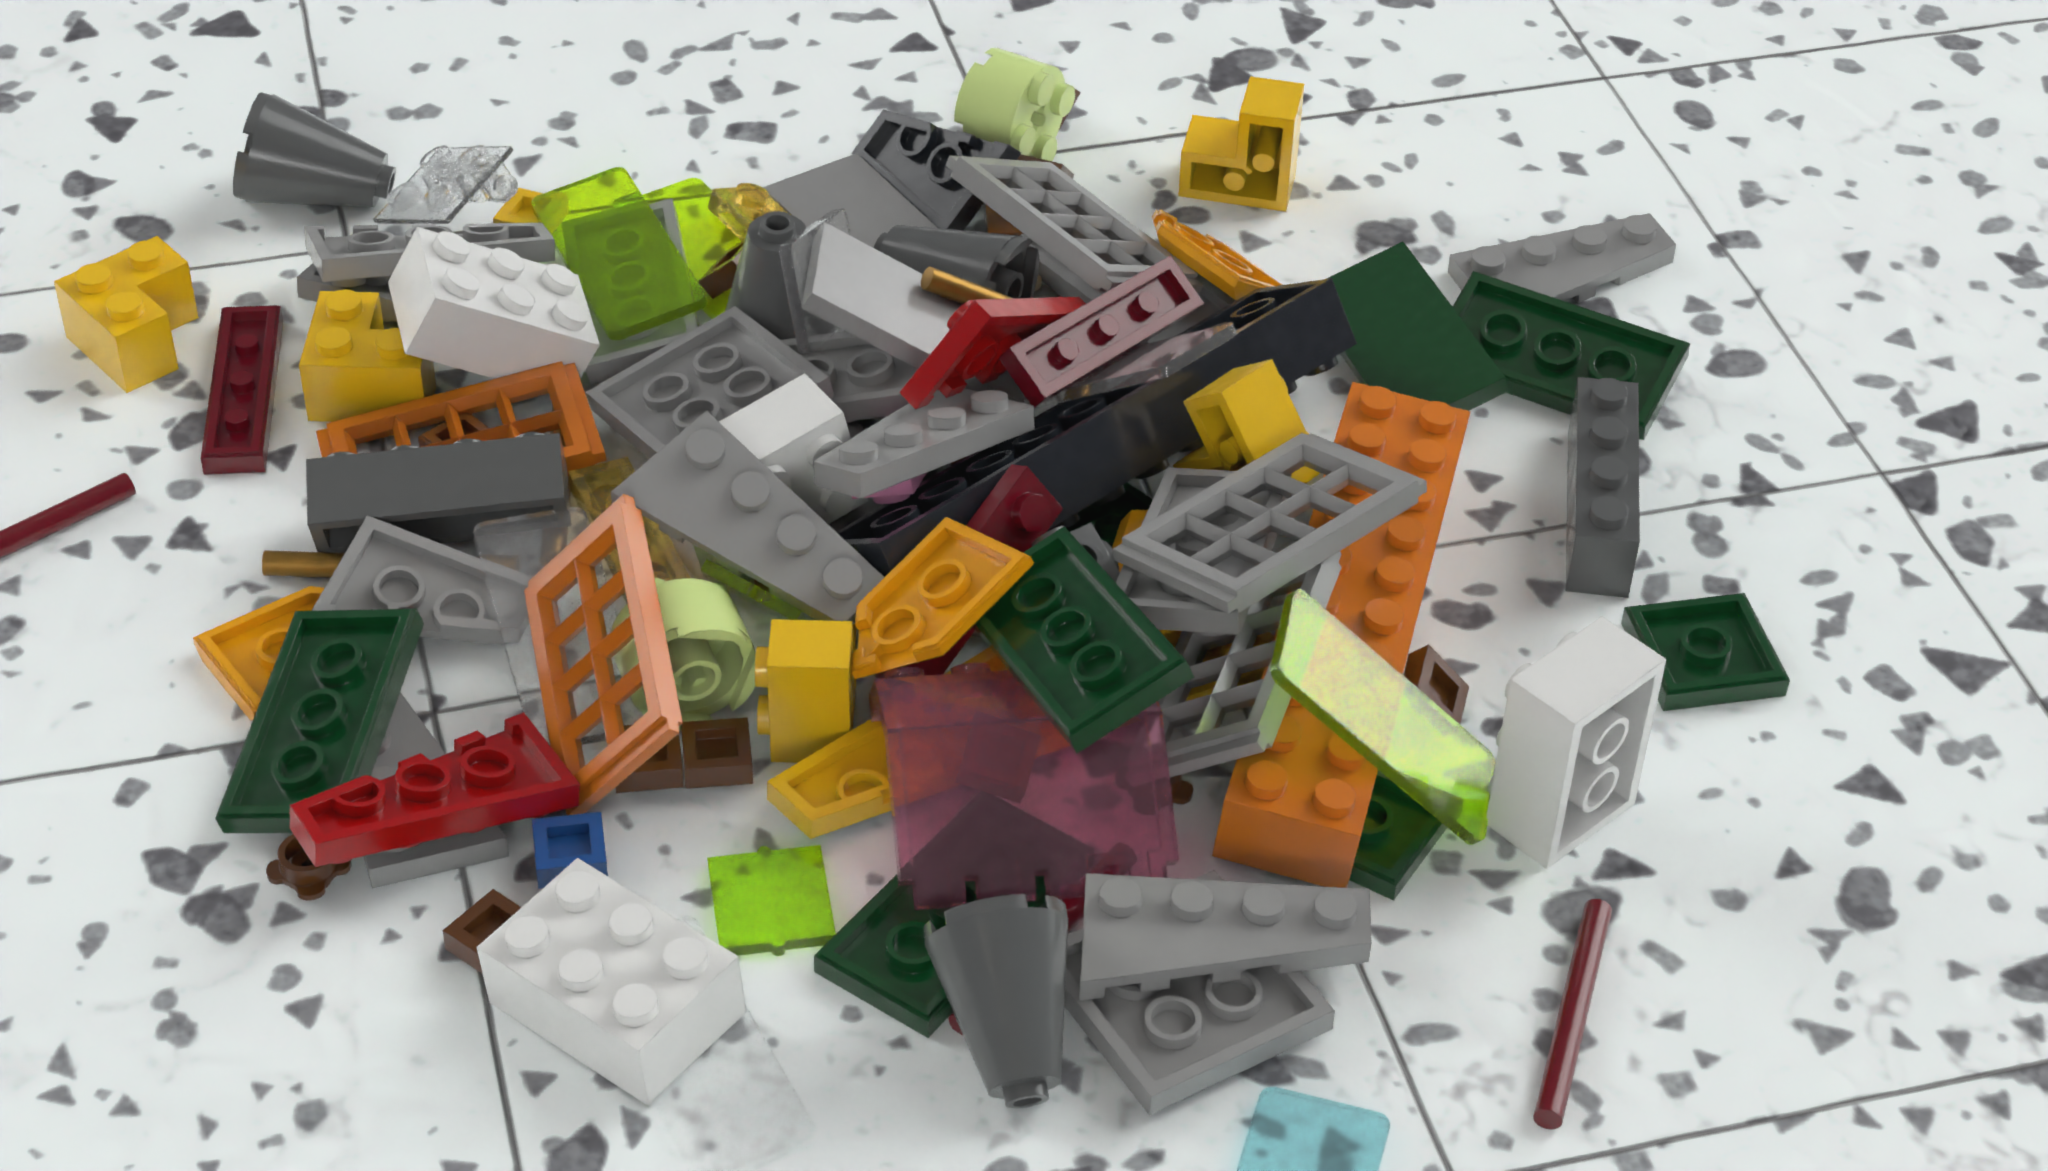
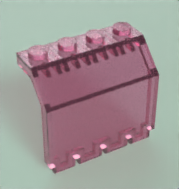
[868,663,1179,910]

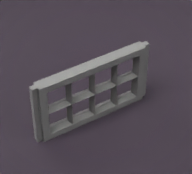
[945,156,1203,295]
[1113,433,1427,614]
[1124,551,1342,788]

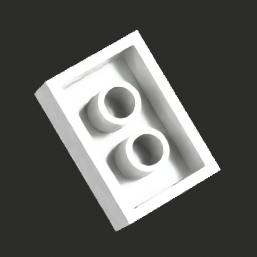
[388,227,600,379]
[667,373,868,585]
[1485,616,1666,869]
[477,858,747,1106]

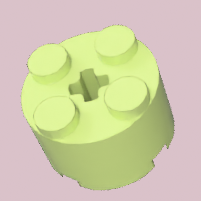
[954,47,1075,161]
[611,578,756,731]

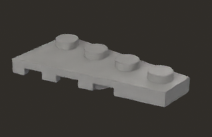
[1448,213,1676,303]
[304,223,555,287]
[813,388,1034,499]
[611,410,884,624]
[363,692,509,889]
[1079,873,1372,1001]

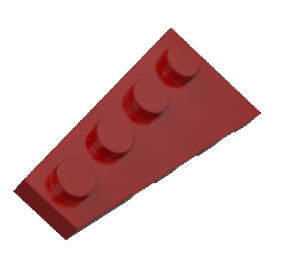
[899,296,1086,410]
[290,712,580,867]

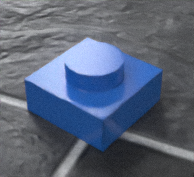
[532,812,608,889]

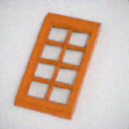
[316,361,607,476]
[524,494,683,815]

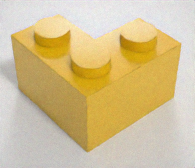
[1178,76,1305,212]
[54,236,199,393]
[299,289,437,422]
[1173,359,1321,484]
[755,619,857,763]

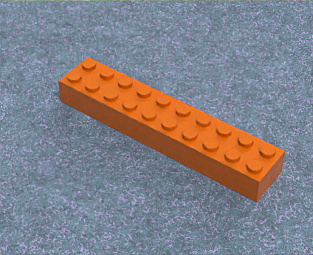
[1212,382,1471,888]

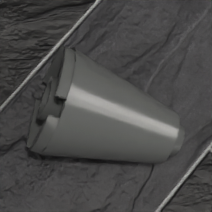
[233,92,396,207]
[725,211,836,340]
[874,225,1039,298]
[923,894,1068,1109]

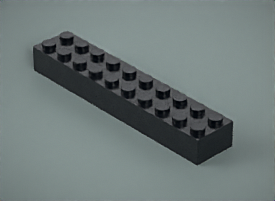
[837,278,1357,577]

